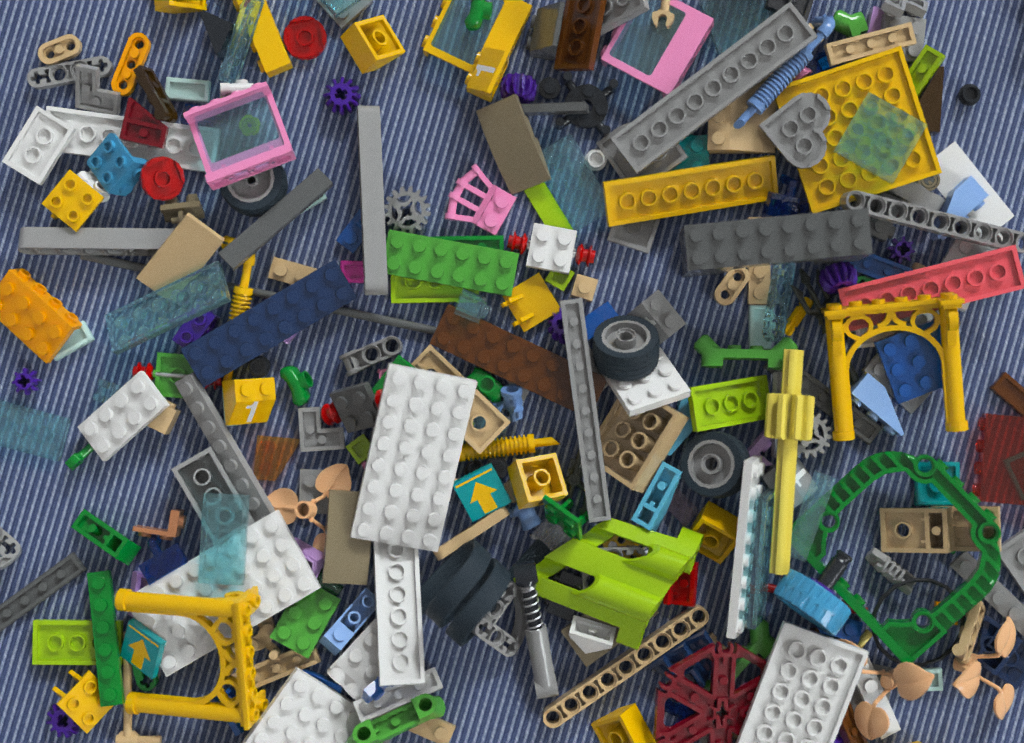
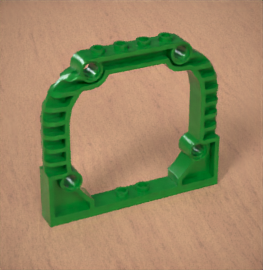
[791,451,1001,663]

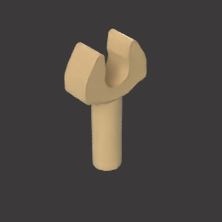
[652,0,675,29]

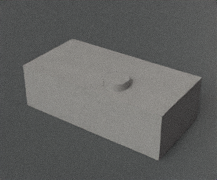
[171,446,255,546]

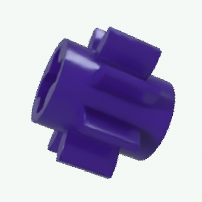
[886,236,916,264]
[11,368,42,395]

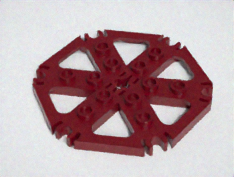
[654,641,767,743]

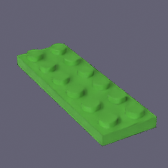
[386,229,519,297]

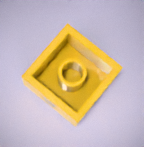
[507,453,568,510]

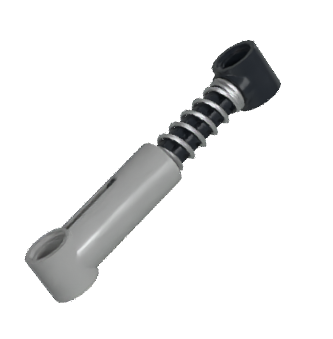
[512,560,559,700]

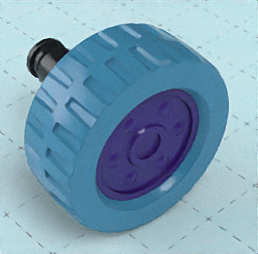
[774,550,852,636]

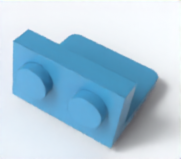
[87,133,148,196]

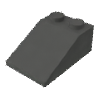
[526,1,565,61]

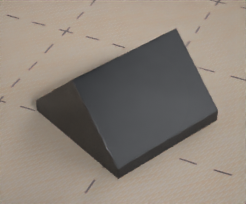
[200,11,240,63]

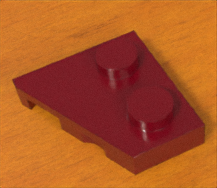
[119,97,169,149]

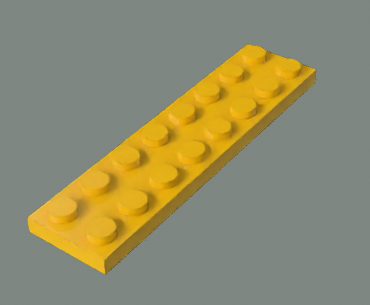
[602,155,779,227]

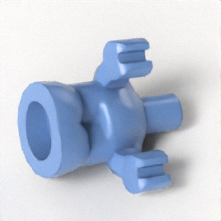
[493,384,524,422]
[508,495,542,531]

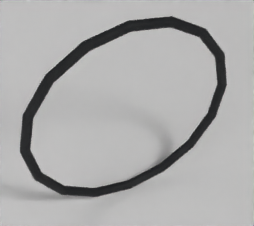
[871,578,965,667]

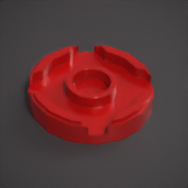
[283,16,327,60]
[139,156,185,201]

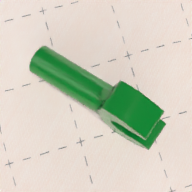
[65,443,94,471]

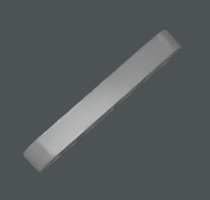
[27,56,114,90]

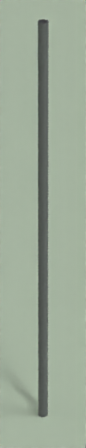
[80,255,437,335]

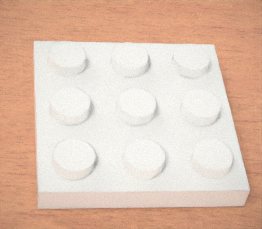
[602,347,691,417]

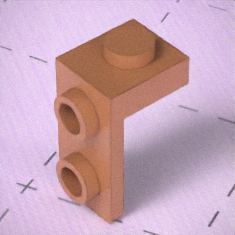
[132,509,186,540]

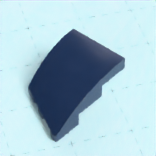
[977,615,1024,689]
[646,630,716,688]

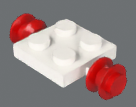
[507,223,596,275]

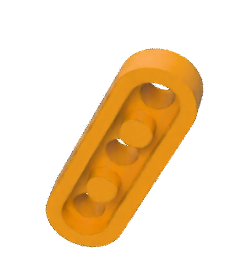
[111,33,151,97]

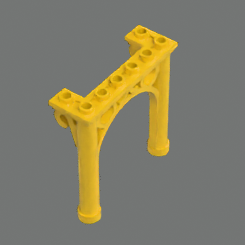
[821,292,968,441]
[115,586,268,730]

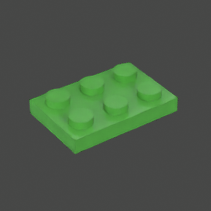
[270,588,342,659]

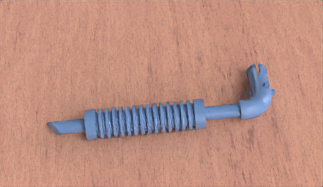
[733,14,835,129]

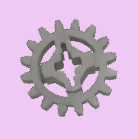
[384,186,431,234]
[797,413,833,458]

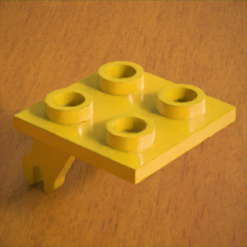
[41,169,105,232]
[500,273,560,332]
[52,669,114,734]

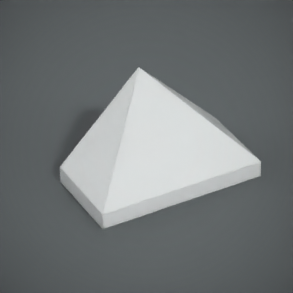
[569,615,616,654]

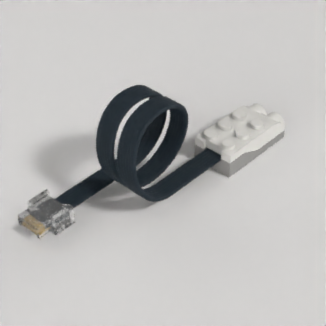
[327,519,571,700]

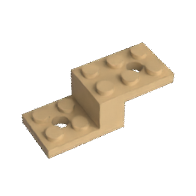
[411,344,511,454]
[880,506,1002,553]

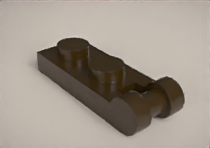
[133,65,178,123]

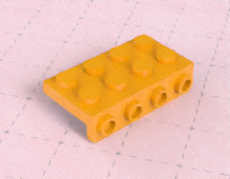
[0,268,82,364]

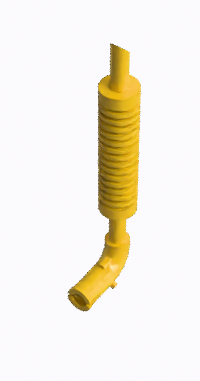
[221,236,255,381]
[459,434,561,462]

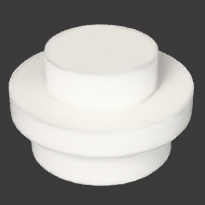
[585,149,607,171]

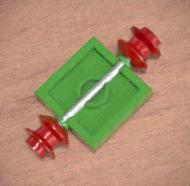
[132,352,223,398]

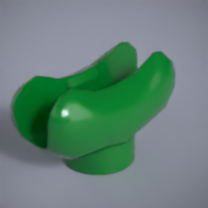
[465,0,493,31]
[280,365,313,406]
[467,367,504,403]

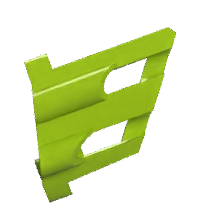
[513,518,704,650]

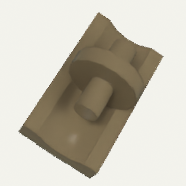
[160,193,205,224]

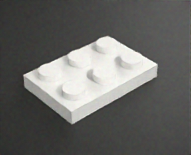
[2,106,76,186]

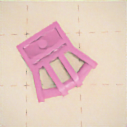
[444,164,517,235]

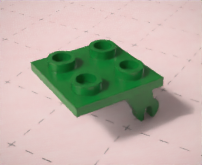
[543,495,589,540]

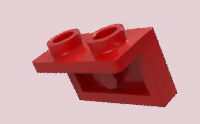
[663,562,699,607]

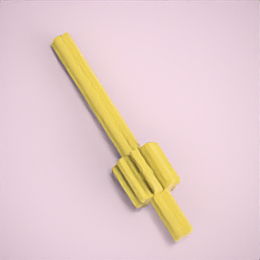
[764,349,815,575]

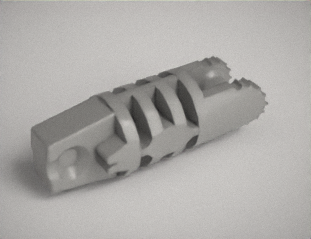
[865,547,916,595]

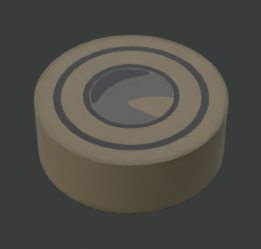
[916,174,940,191]

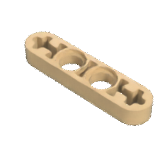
[432,506,510,561]

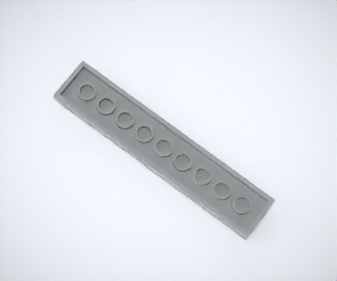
[610,1,818,174]

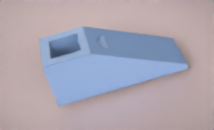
[931,176,989,241]
[850,373,904,436]
[319,588,376,656]

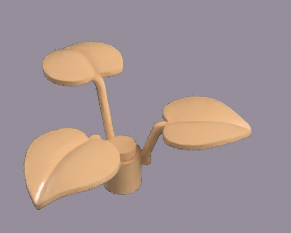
[267,464,352,553]
[952,616,1016,720]
[837,639,934,740]

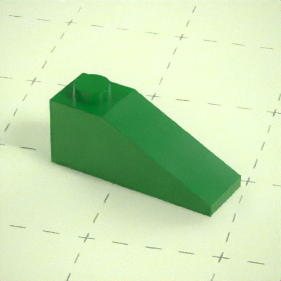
[71,509,142,566]

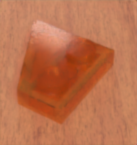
[254,435,300,481]

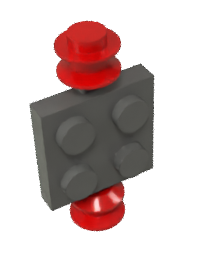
[321,381,382,433]

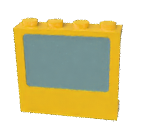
[421,0,532,73]

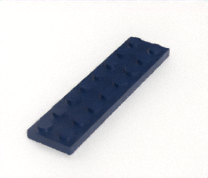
[180,259,357,387]

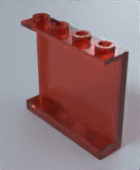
[972,413,1024,505]

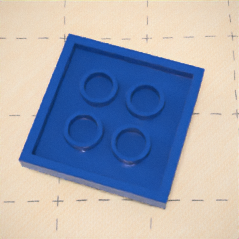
[873,319,943,404]

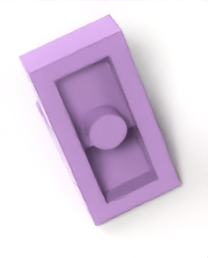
[747,430,772,466]

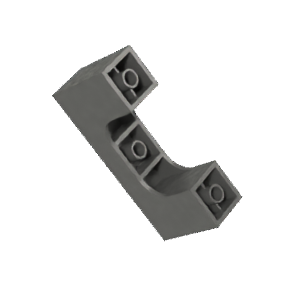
[679,208,873,277]

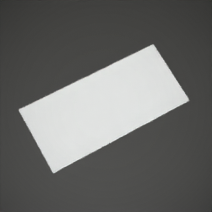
[937,141,1014,226]

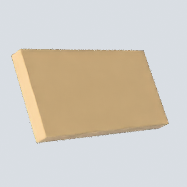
[136,212,225,304]

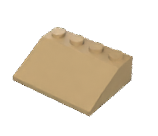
[707,62,776,154]
[599,398,689,493]

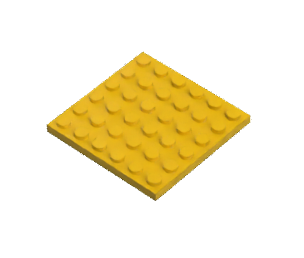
[775,46,942,213]

